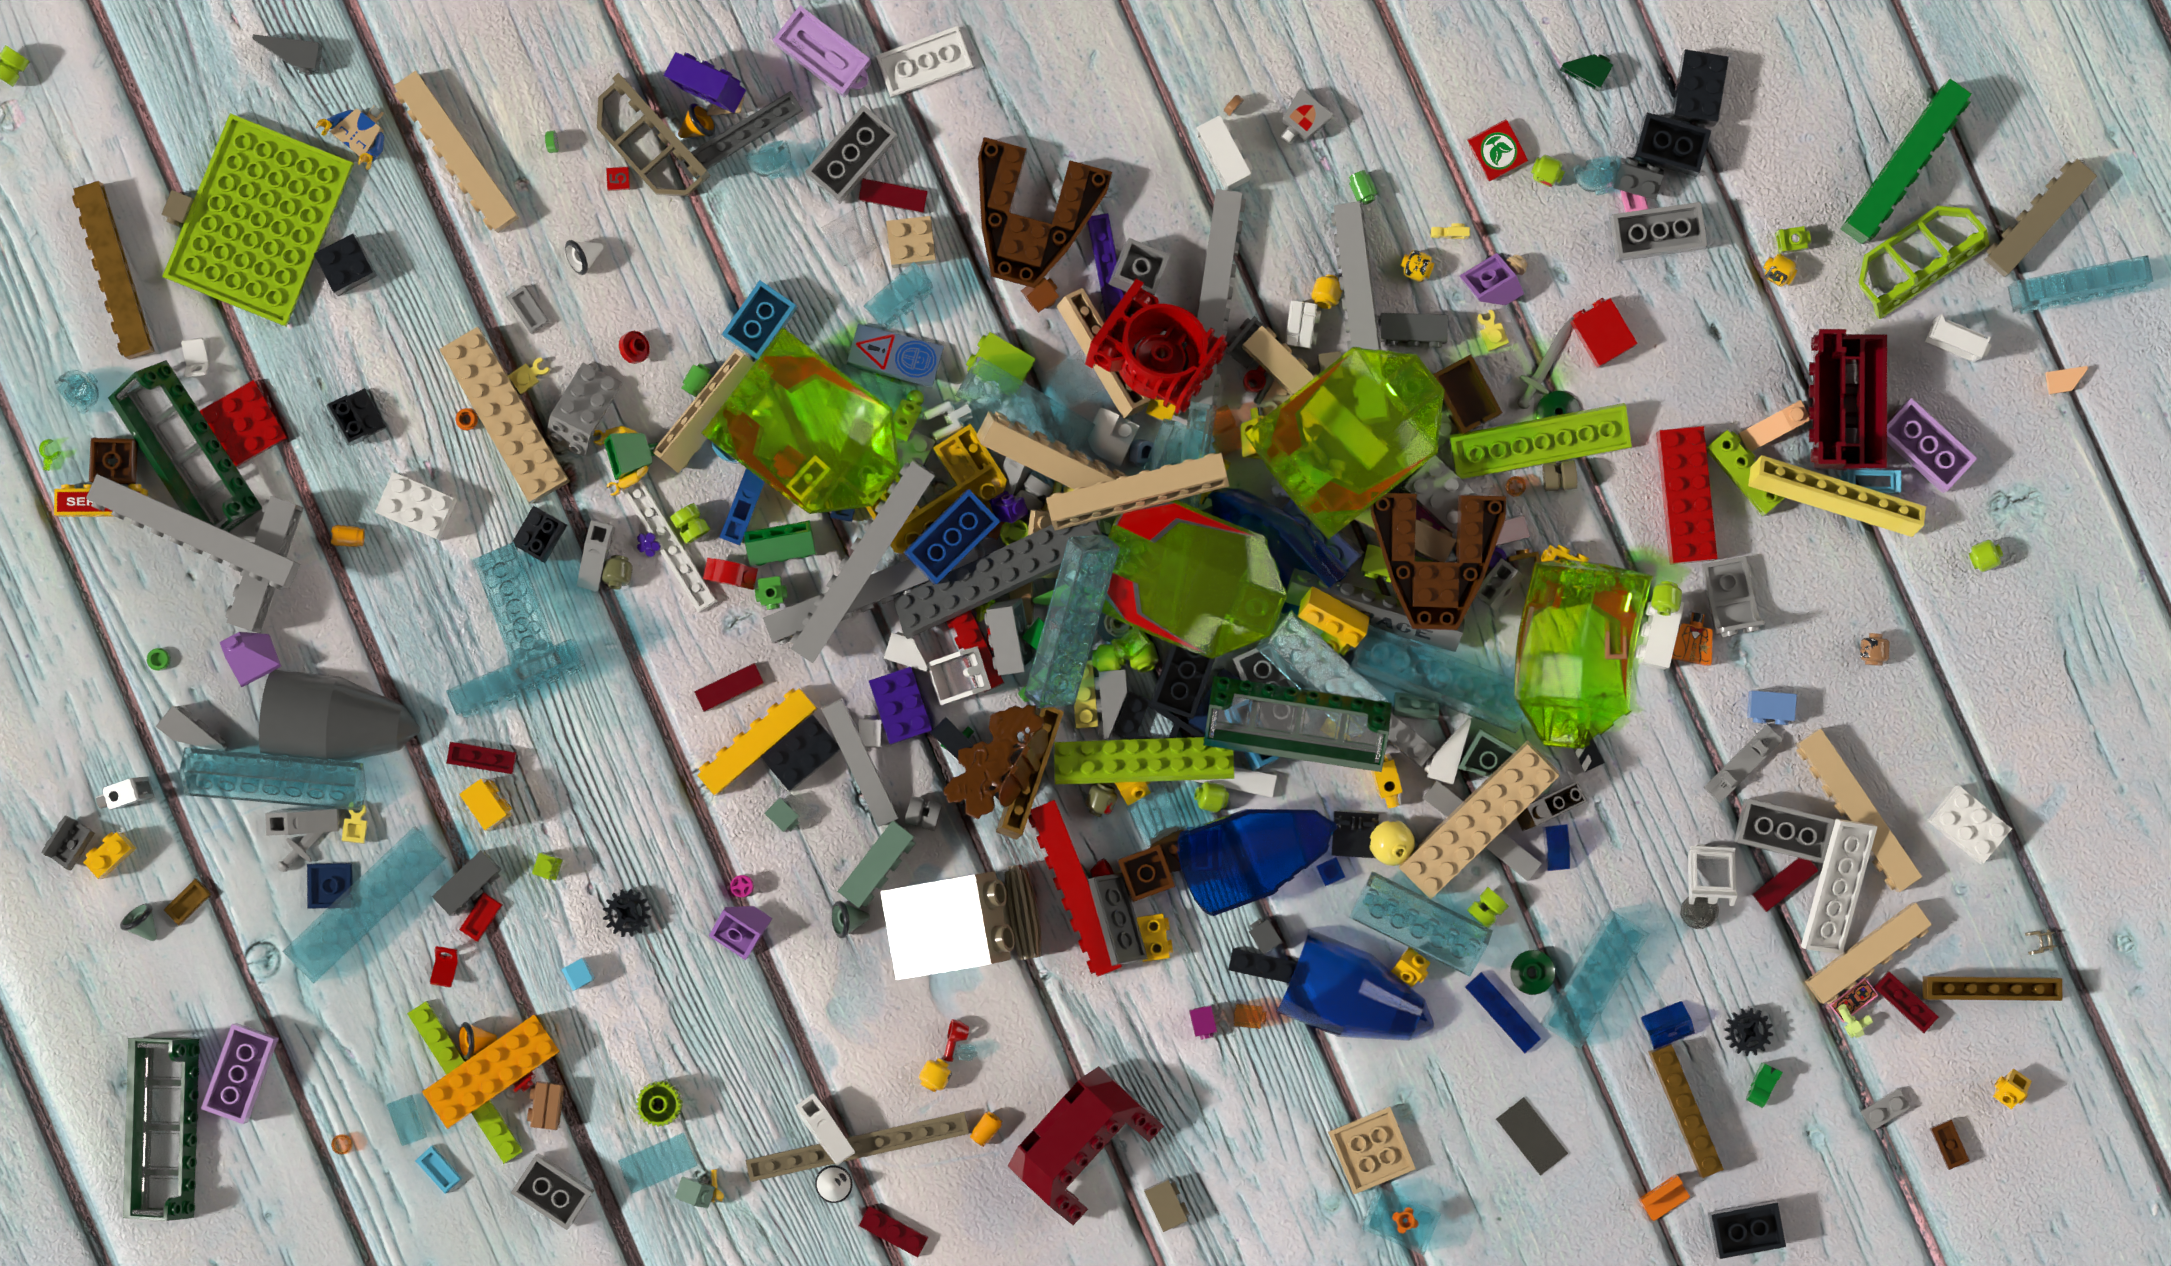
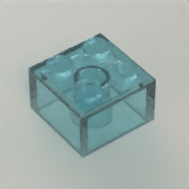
[1126,786,1187,848]

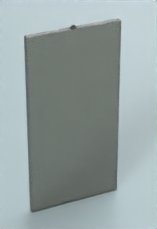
[1496,1097,1568,1176]

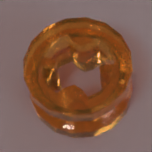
[1505,476,1526,497]
[331,1135,353,1154]

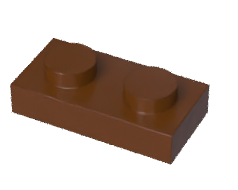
[1930,1119,1970,1170]

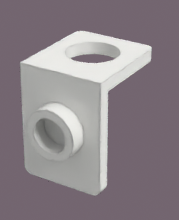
[181,338,209,377]

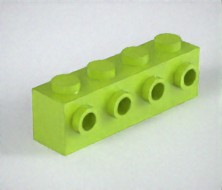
[1706,430,1785,516]

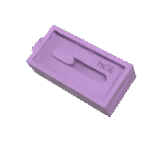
[773,5,871,98]

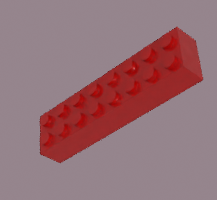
[1028,800,1122,977]

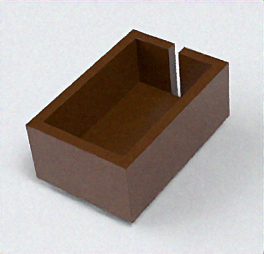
[1430,354,1503,434]

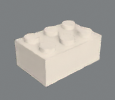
[1195,115,1253,191]
[375,472,458,541]
[1635,600,1684,670]
[1927,786,2012,863]

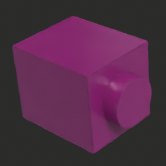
[1189,1005,1217,1040]

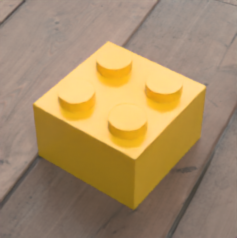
[459,778,512,831]

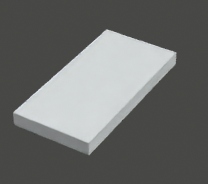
[876,25,974,98]

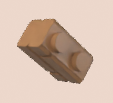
[527,1081,565,1130]

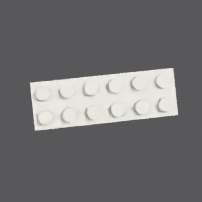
[1801,819,1877,954]

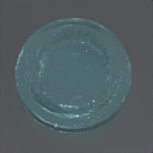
[955,1044,978,1061]

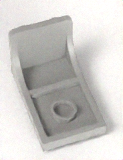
[546,363,622,456]
[1701,556,1765,638]

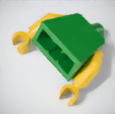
[593,426,658,496]

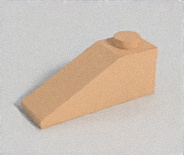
[1738,400,1810,452]

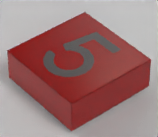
[606,167,630,191]

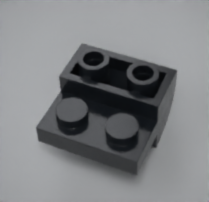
[326,388,386,446]
[511,505,567,563]

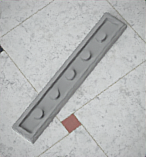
[821,698,899,827]
[1423,780,1542,881]

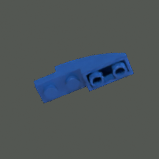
[719,456,773,546]

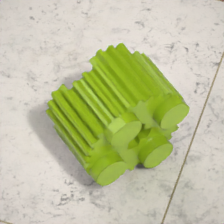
[636,1081,683,1127]

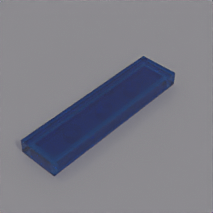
[1464,972,1541,1054]

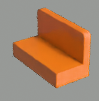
[1638,1174,1690,1221]

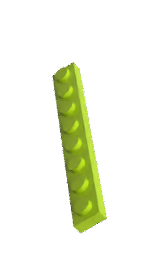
[407,1001,523,1164]

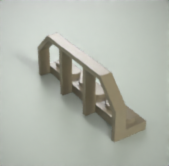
[597,72,711,196]

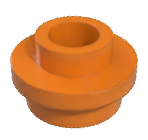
[455,408,478,431]

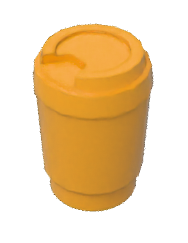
[331,525,365,547]
[970,1111,1003,1147]

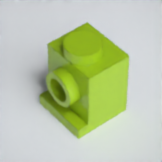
[1775,226,1811,254]
[532,853,563,881]

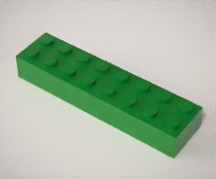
[1840,79,1972,244]

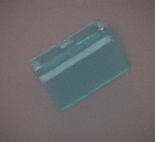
[387,1095,428,1146]

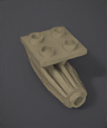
[1002,864,1041,960]

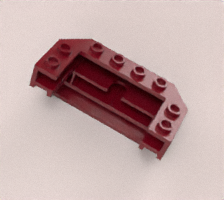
[1809,329,1887,470]
[1008,1066,1164,1226]

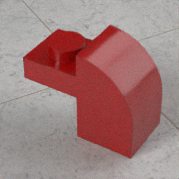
[703,557,758,590]

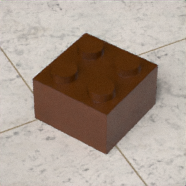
[1118,844,1177,902]

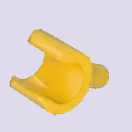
[711,1169,724,1203]

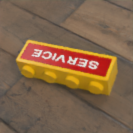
[54,484,148,517]

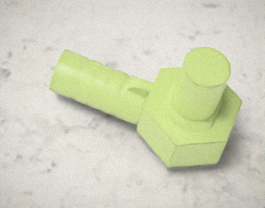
[1838,1004,1873,1039]

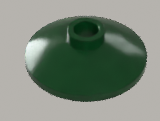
[1536,391,1580,419]
[1510,950,1555,995]

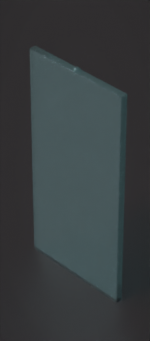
[618,1133,698,1194]

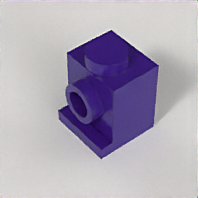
[989,491,1028,523]

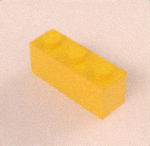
[1298,586,1370,648]

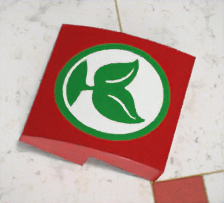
[1467,119,1528,182]

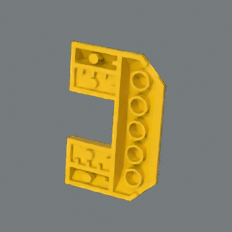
[858,423,1007,555]

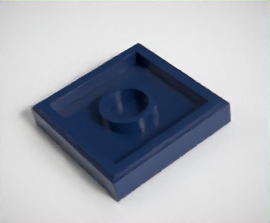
[307,863,353,909]

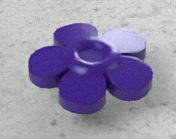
[637,532,661,557]

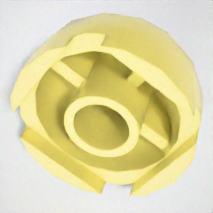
[1369,820,1415,866]

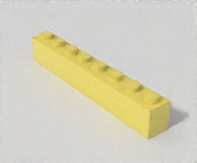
[1748,455,1926,537]

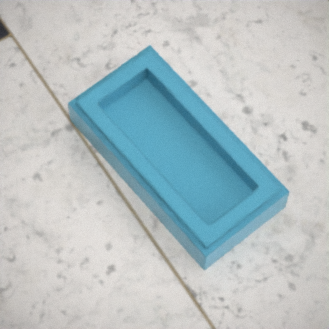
[415,1145,462,1194]

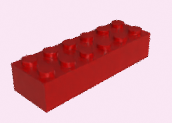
[1656,426,1718,565]

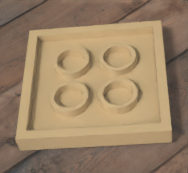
[1328,1106,1416,1194]

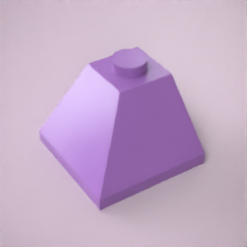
[1459,253,1524,305]
[220,632,282,687]
[709,906,773,960]

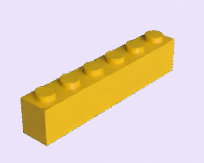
[697,688,817,796]

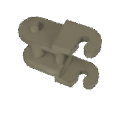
[2025,929,2057,955]

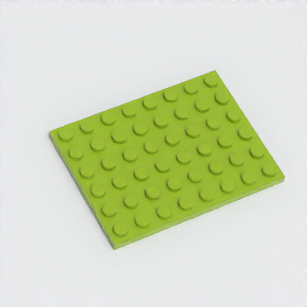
[162,113,354,327]

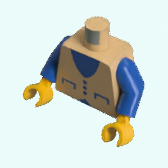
[315,105,385,170]

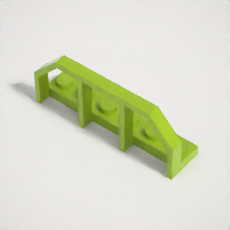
[1859,206,1990,319]

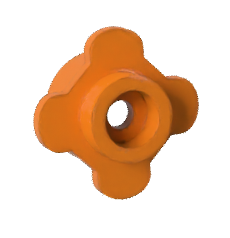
[1392,1207,1418,1233]

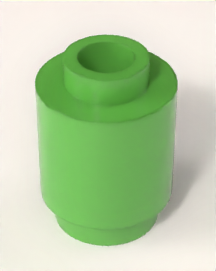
[1349,170,1378,205]
[681,363,712,397]

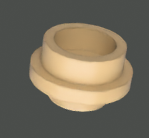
[1506,254,1528,275]

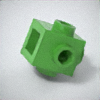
[755,576,788,610]

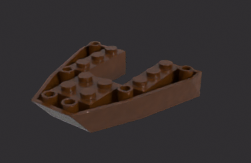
[978,137,1112,288]
[1370,493,1506,630]

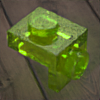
[1111,625,1151,660]

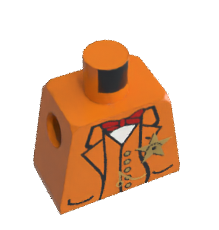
[1672,612,1713,666]

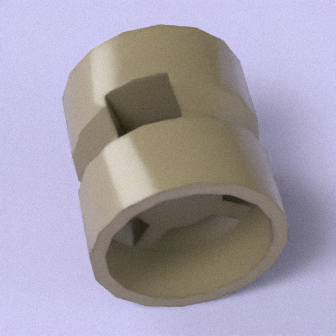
[1542,460,1577,492]

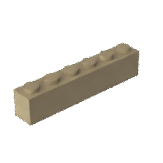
[1984,158,2097,277]

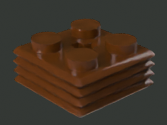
[89,438,138,484]

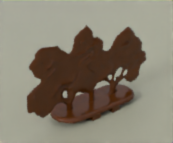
[943,705,1048,819]

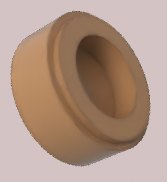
[1224,95,1244,116]

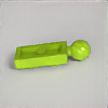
[886,390,924,442]

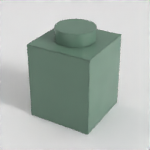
[764,797,800,832]
[675,1177,715,1208]

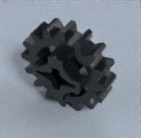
[603,889,652,937]
[1724,1007,1773,1056]

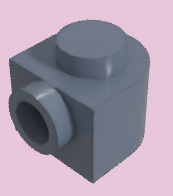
[1129,439,1157,467]

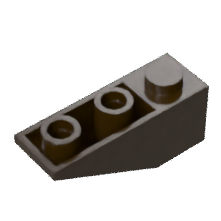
[1516,781,1587,832]

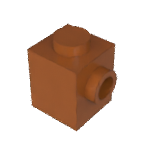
[1021,277,1059,313]

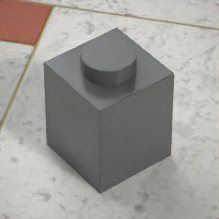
[1248,918,1282,954]

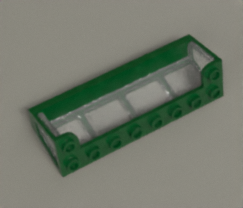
[108,360,262,532]
[1203,676,1392,772]
[123,1037,200,1221]

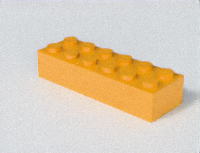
[422,1015,560,1130]

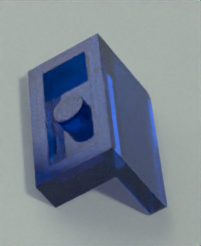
[1641,1001,1695,1049]

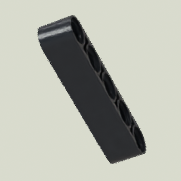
[930,717,1006,800]

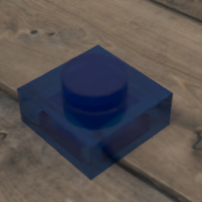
[1316,857,1345,886]

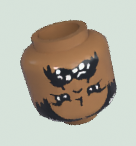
[1860,633,1890,666]

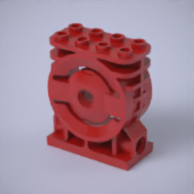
[1085,279,1228,415]

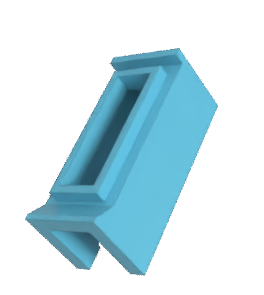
[1840,470,1901,494]

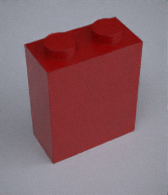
[1570,298,1638,368]

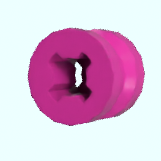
[730,875,754,897]

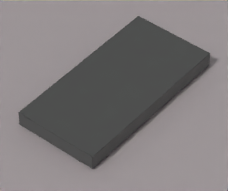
[1088,873,1148,966]

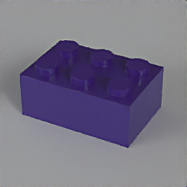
[663,52,746,113]
[869,667,933,745]

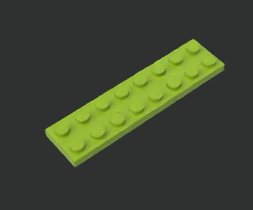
[1450,403,1632,479]
[1054,737,1234,785]

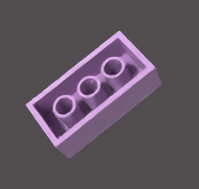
[1887,398,1977,493]
[201,1023,279,1124]

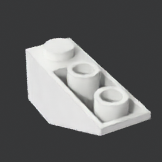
[795,1093,855,1165]

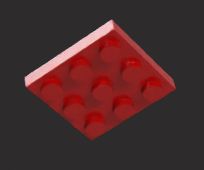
[200,380,287,467]

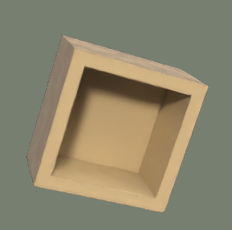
[886,216,936,268]

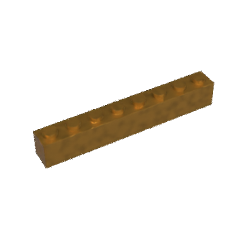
[72,181,155,360]

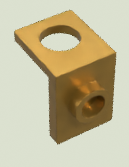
[1507,549,1543,579]

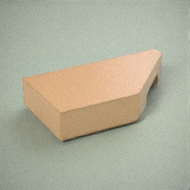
[2045,366,2088,395]

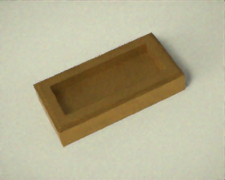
[164,878,212,926]

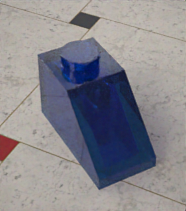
[1542,824,1570,871]

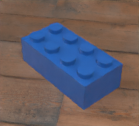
[903,489,1000,584]

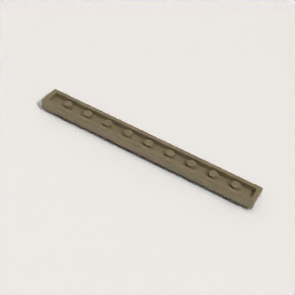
[745,1111,969,1182]

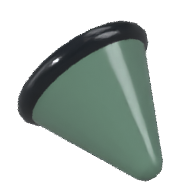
[832,901,870,938]
[120,903,157,941]

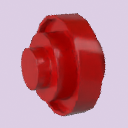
[619,330,650,364]

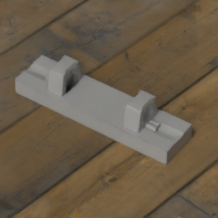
[1703,724,1783,803]

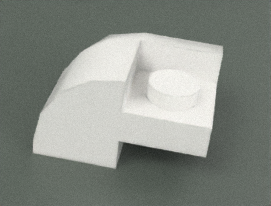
[1088,408,1140,467]

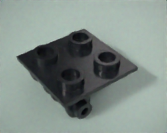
[1331,811,1379,858]

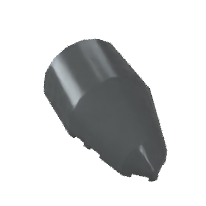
[259,670,420,765]

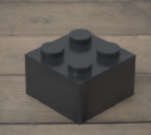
[314,233,377,296]

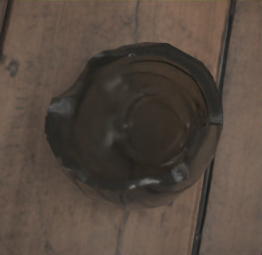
[1680,896,1719,929]

